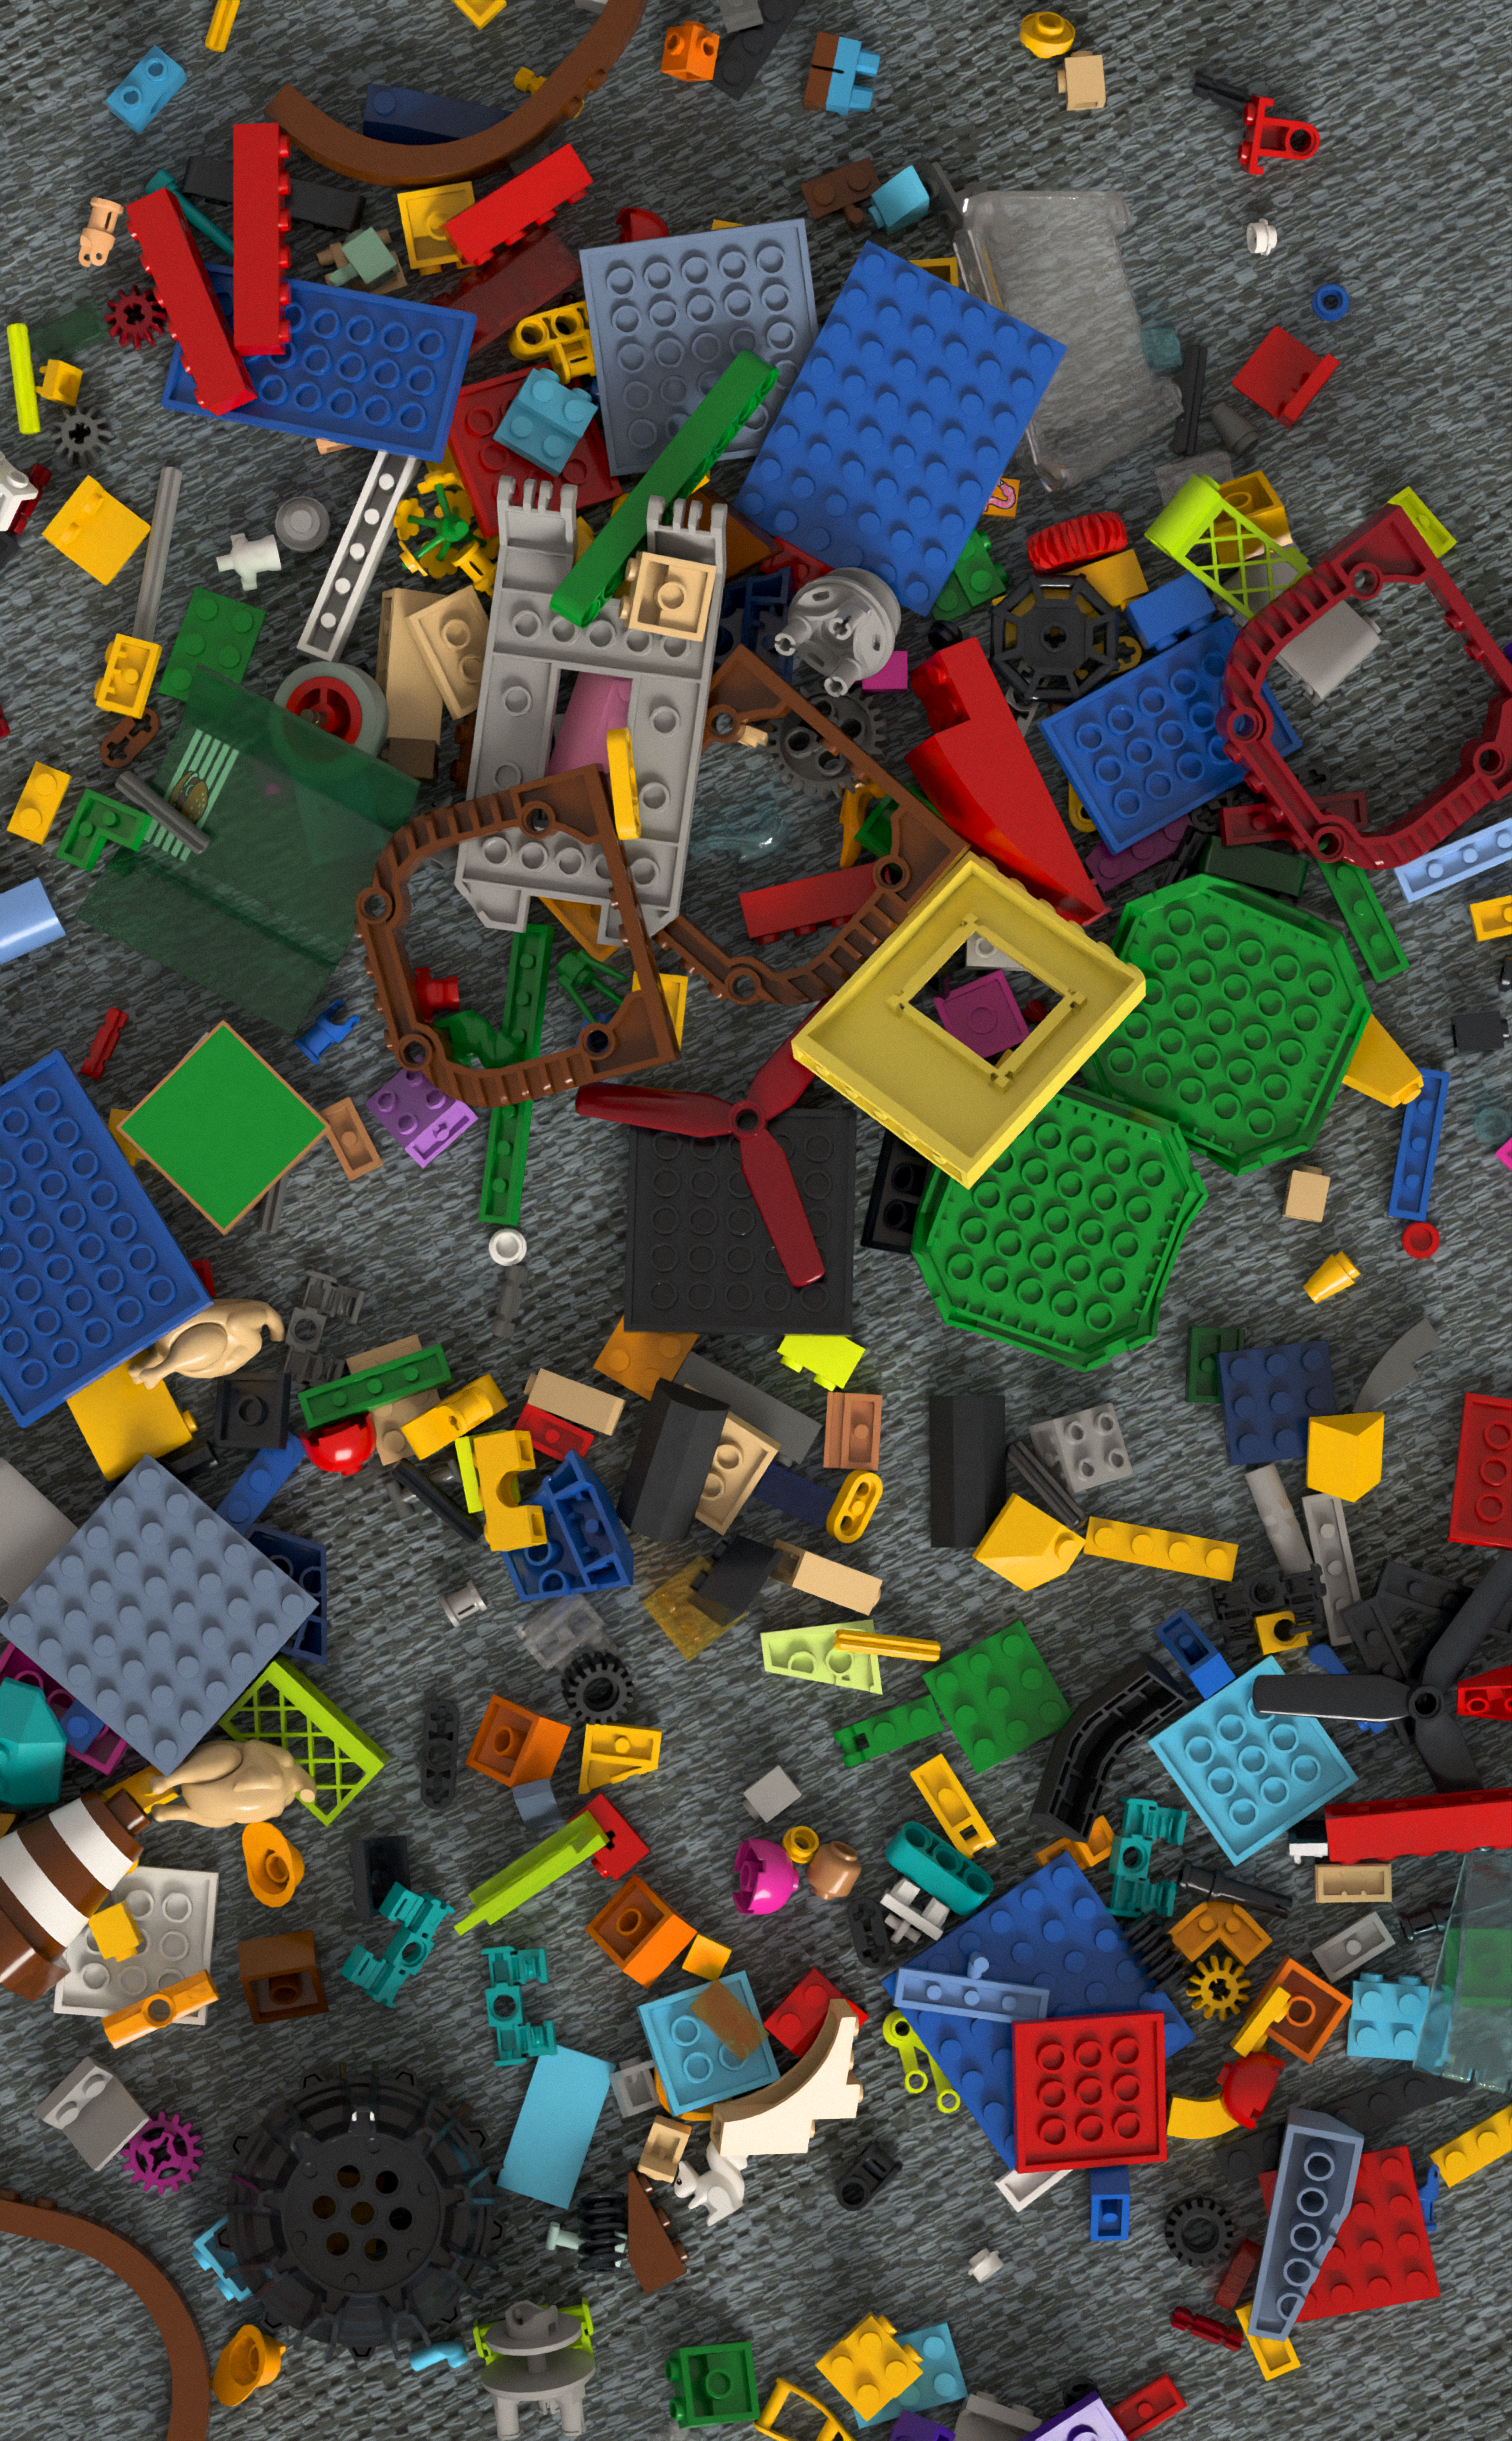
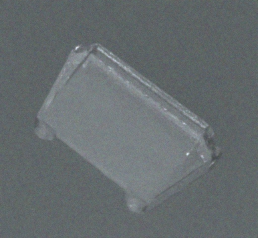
[953,191,1184,493]

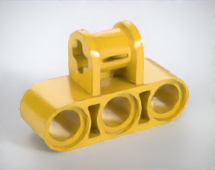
[508,300,596,385]
[400,1373,509,1460]

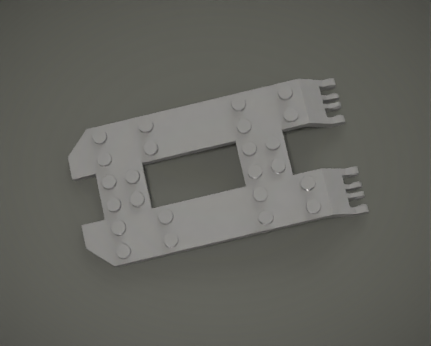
[454,475,728,948]

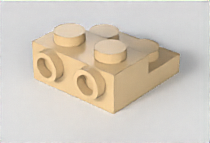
[618,551,717,642]

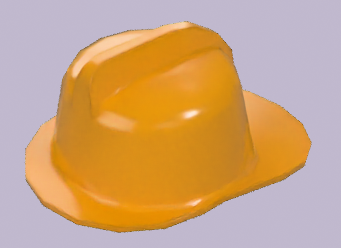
[242,1821,305,1908]
[212,2324,286,2406]

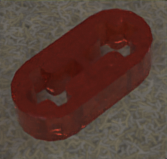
[1212,2237,1262,2310]

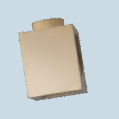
[1282,1165,1330,1223]

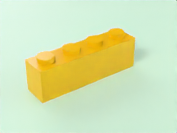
[990,549,1149,648]

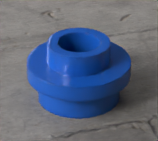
[1311,283,1349,322]

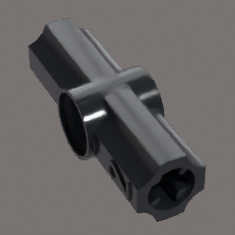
[103,1436,220,1497]

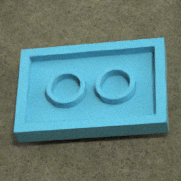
[853,2321,968,2429]

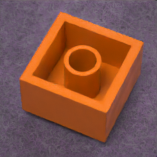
[1243,1954,1353,2065]

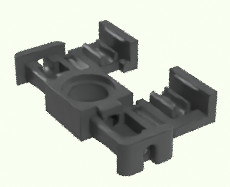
[282,1270,366,1389]

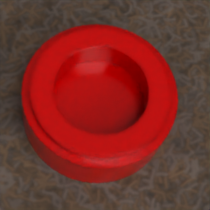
[1401,1221,1440,1259]

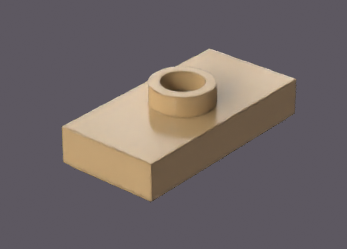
[1314,1862,1392,1903]

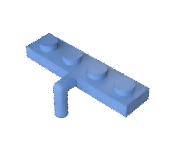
[892,1951,1050,2023]

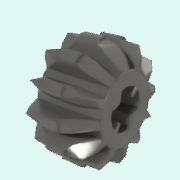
[49,404,115,469]

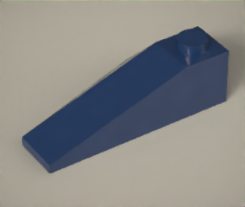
[363,83,513,145]

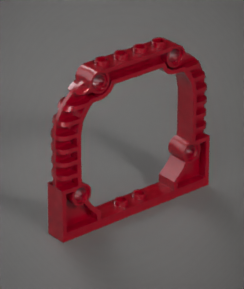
[1215,503,1512,870]

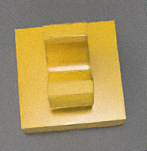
[35,359,83,407]

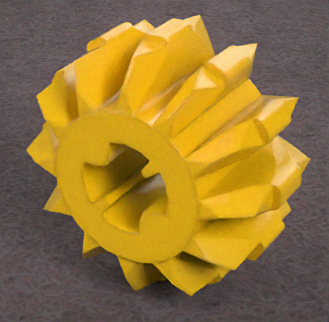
[1185,1955,1251,2021]

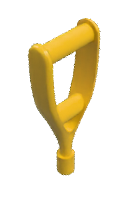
[753,2377,856,2441]

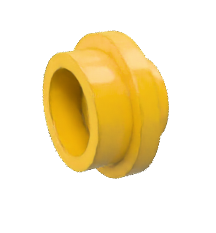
[782,1826,819,1863]

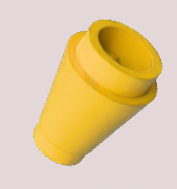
[1303,1251,1361,1304]

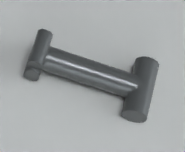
[384,1457,463,1519]

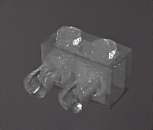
[516,1593,619,1679]

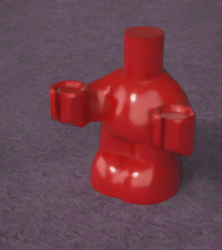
[415,967,459,1024]

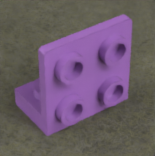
[365,1055,478,1168]

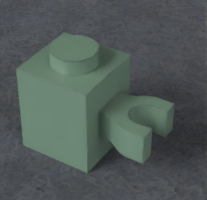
[328,226,400,293]

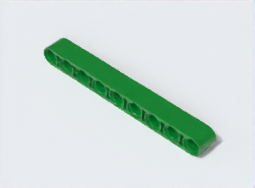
[549,349,779,629]

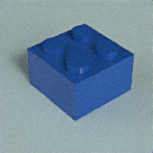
[1123,572,1216,656]

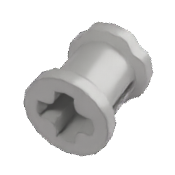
[439,1580,488,1627]

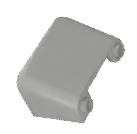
[1211,541,1381,707]
[0,1457,79,1609]

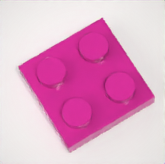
[932,969,1030,1060]

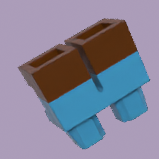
[804,31,880,116]

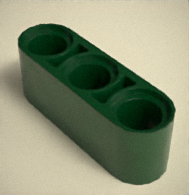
[1195,835,1310,899]

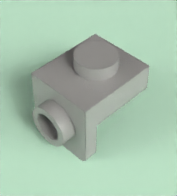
[608,2056,661,2118]

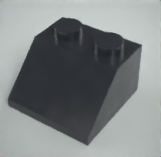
[686,1534,784,1627]

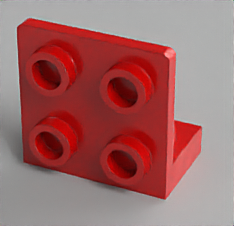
[1232,326,1340,430]

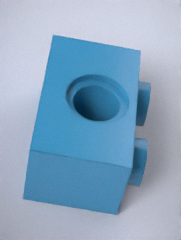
[105,45,188,135]

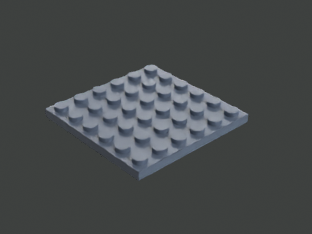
[578,217,819,477]
[0,1453,320,1778]

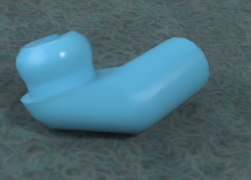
[409,2340,468,2371]

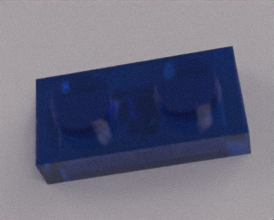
[754,1463,838,1529]

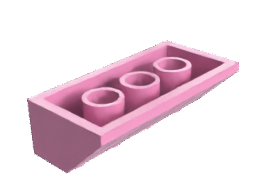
[547,671,633,801]

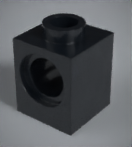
[1450,1011,1509,1056]

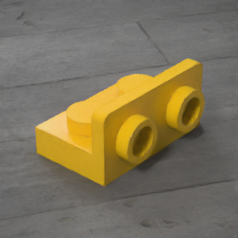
[94,633,163,719]

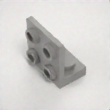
[1028,1403,1133,1494]
[34,2056,149,2171]

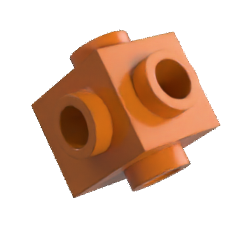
[660,21,720,82]

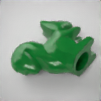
[434,1009,518,1069]

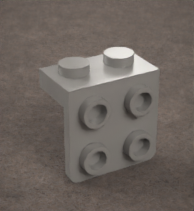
[953,2391,1042,2441]

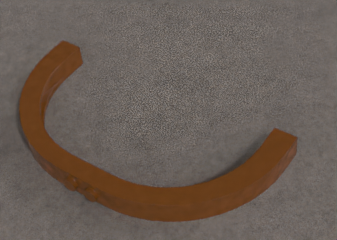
[263,0,648,189]
[0,2187,213,2441]

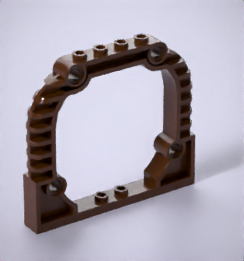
[651,643,972,1005]
[354,763,682,1108]

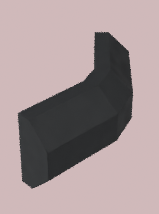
[1029,1653,1188,1843]

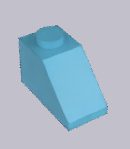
[868,165,930,235]

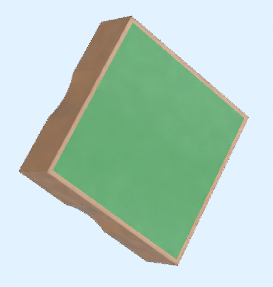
[115,1020,332,1236]

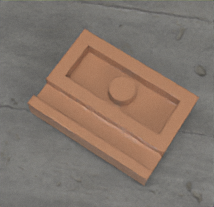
[823,1392,882,1471]

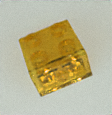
[641,1556,747,1662]

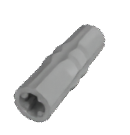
[1244,1463,1313,1576]

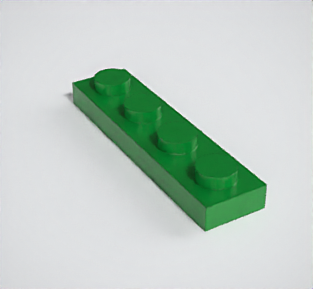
[1314,839,1411,984]
[297,1344,454,1431]

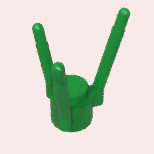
[556,949,627,1024]

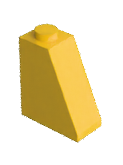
[1342,1013,1424,1108]

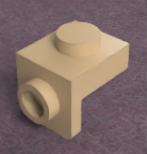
[637,2114,692,2183]

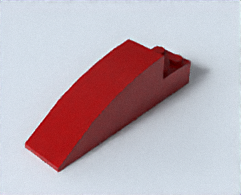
[904,636,1104,925]

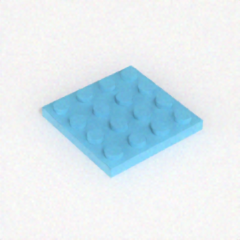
[1147,1654,1359,1866]

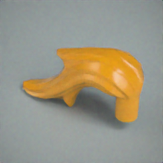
[839,777,887,870]

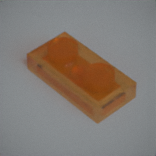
[688,1979,770,2062]

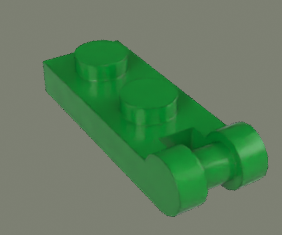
[832,1694,945,1768]

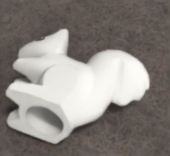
[674,2140,749,2226]

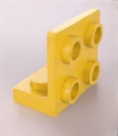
[42,475,151,586]

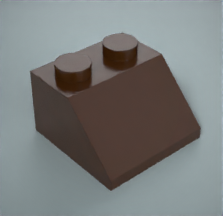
[238,1929,329,2025]

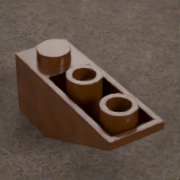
[628,2167,690,2294]

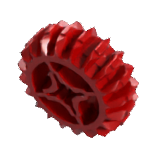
[1026,511,1128,575]

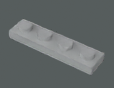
[1300,1493,1361,1646]

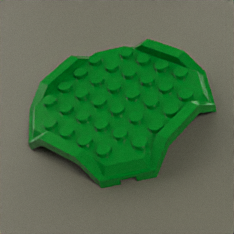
[1080,872,1373,1177]
[910,1083,1209,1373]

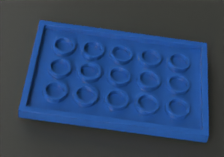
[1037,615,1303,856]

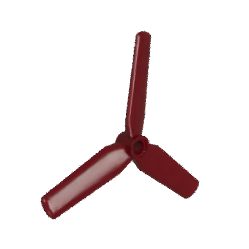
[575,992,837,1287]

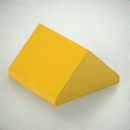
[1305,1411,1384,1503]

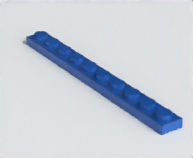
[59,1431,306,1755]

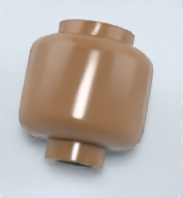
[806,1841,862,1900]

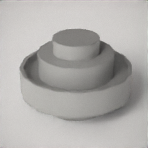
[275,496,331,553]

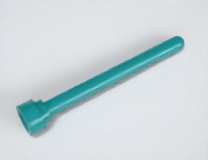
[144,169,234,260]

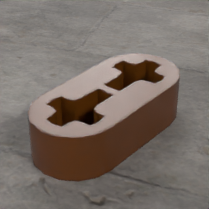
[100,707,161,770]

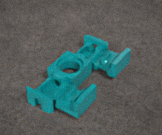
[1105,1796,1187,1918]
[340,1882,454,2008]
[481,1945,558,2066]

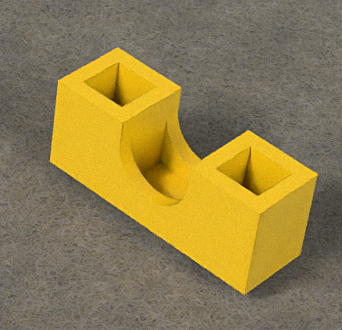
[472,1430,548,1551]

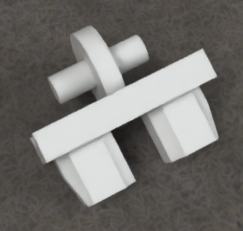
[880,1875,950,1944]

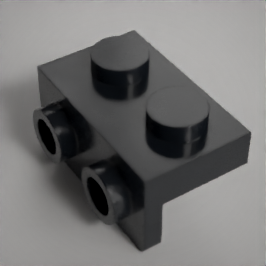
[349,1835,411,1918]

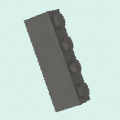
[673,1351,822,1467]

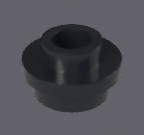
[928,620,963,652]

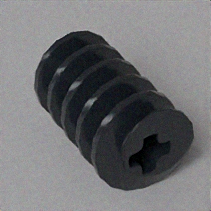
[1118,1908,1194,1995]
[577,2191,626,2275]

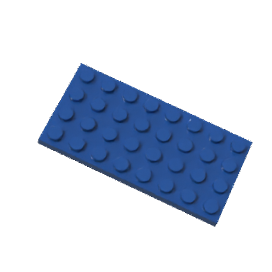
[160,262,478,464]

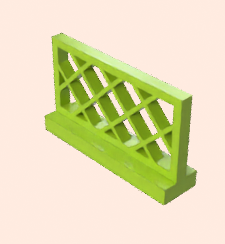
[217,1655,391,1827]
[454,1810,610,1936]

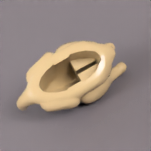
[127,1298,285,1389]
[149,1739,317,1828]

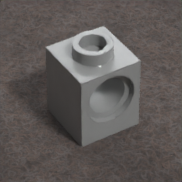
[742,1763,802,1823]

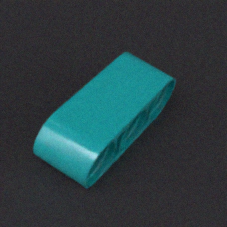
[885,1821,994,1916]

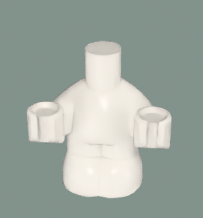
[216,533,282,591]

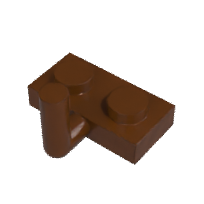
[800,157,881,232]

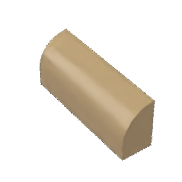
[375,588,448,745]

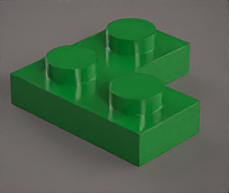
[55,788,153,873]

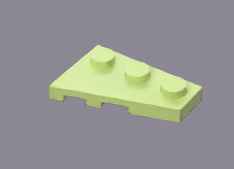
[760,1619,883,1695]

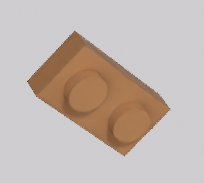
[317,1097,384,1181]

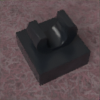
[1288,1820,1328,1864]

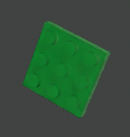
[921,1620,1073,1775]

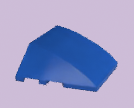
[500,1449,634,1602]

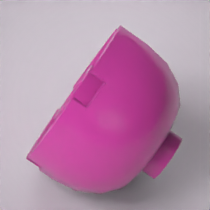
[732,1838,799,1915]

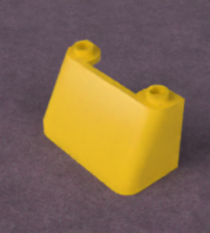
[66,1348,199,1482]

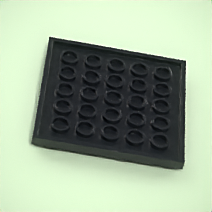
[624,1109,857,1337]

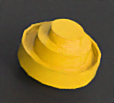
[1019,12,1075,58]

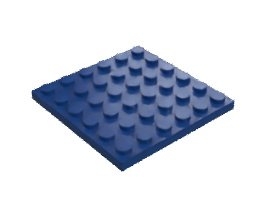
[880,1850,1196,2170]

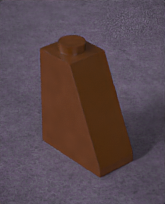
[684,489,784,586]

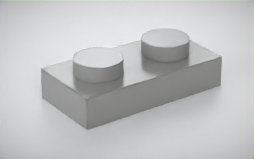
[1310,1909,1396,1983]

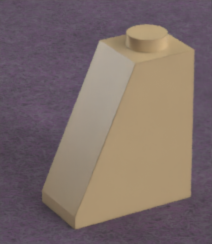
[523,1368,626,1436]
[769,1538,883,1616]

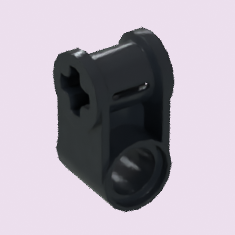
[835,2138,904,2211]

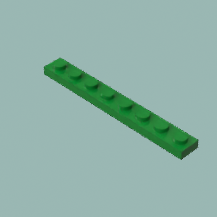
[478,923,555,1226]

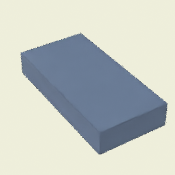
[512,1778,563,1831]

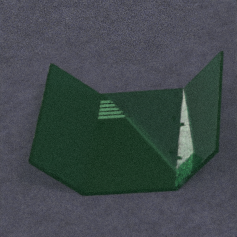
[75,662,421,1035]

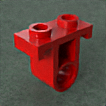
[1237,94,1320,175]

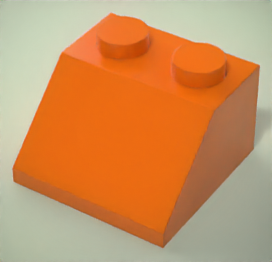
[465,1694,571,1788]
[584,1873,698,1989]

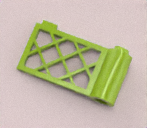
[1144,473,1310,620]

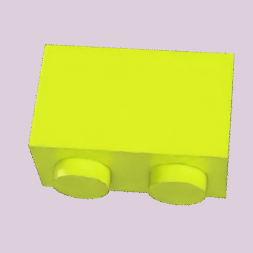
[777,1336,865,1392]

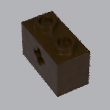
[381,737,440,787]

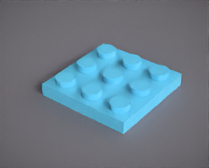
[636,1970,781,2117]

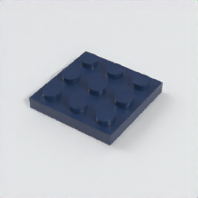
[1215,1340,1337,1466]

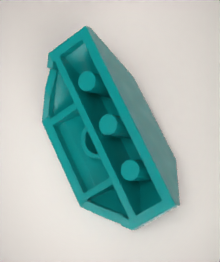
[0,1677,67,1812]

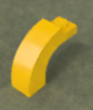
[1166,2043,1267,2139]

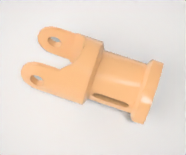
[78,197,124,267]

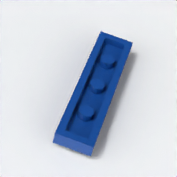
[1386,1067,1451,1222]

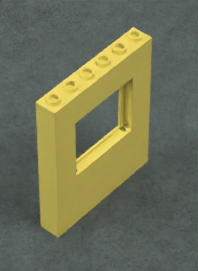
[791,851,1146,1190]

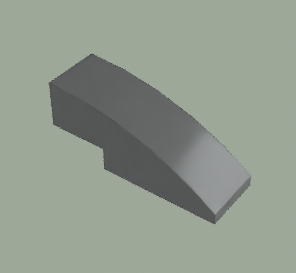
[1349,1317,1443,1414]

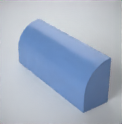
[0,877,67,965]

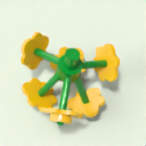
[393,470,500,579]

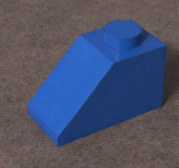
[1153,1608,1236,1700]
[1088,2165,1130,2241]

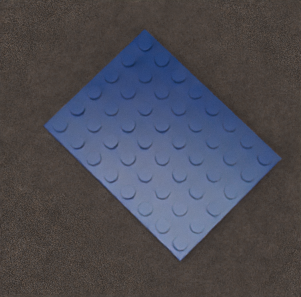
[732,240,1069,618]
[0,1049,214,1428]

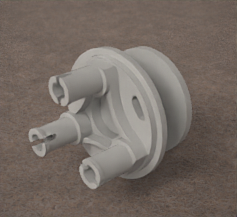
[775,567,901,697]
[481,2300,596,2440]

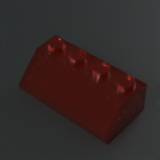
[428,225,582,358]

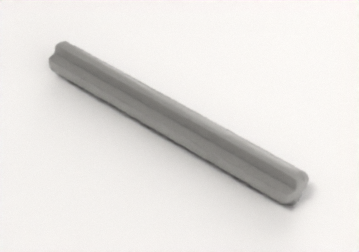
[132,466,182,643]

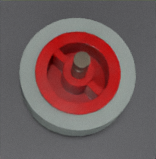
[271,661,389,777]

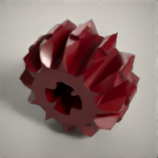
[104,285,169,351]

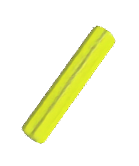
[7,323,41,435]

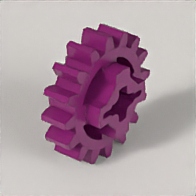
[120,2109,204,2195]

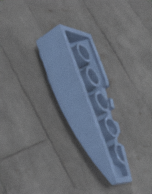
[1247,2106,1364,2342]

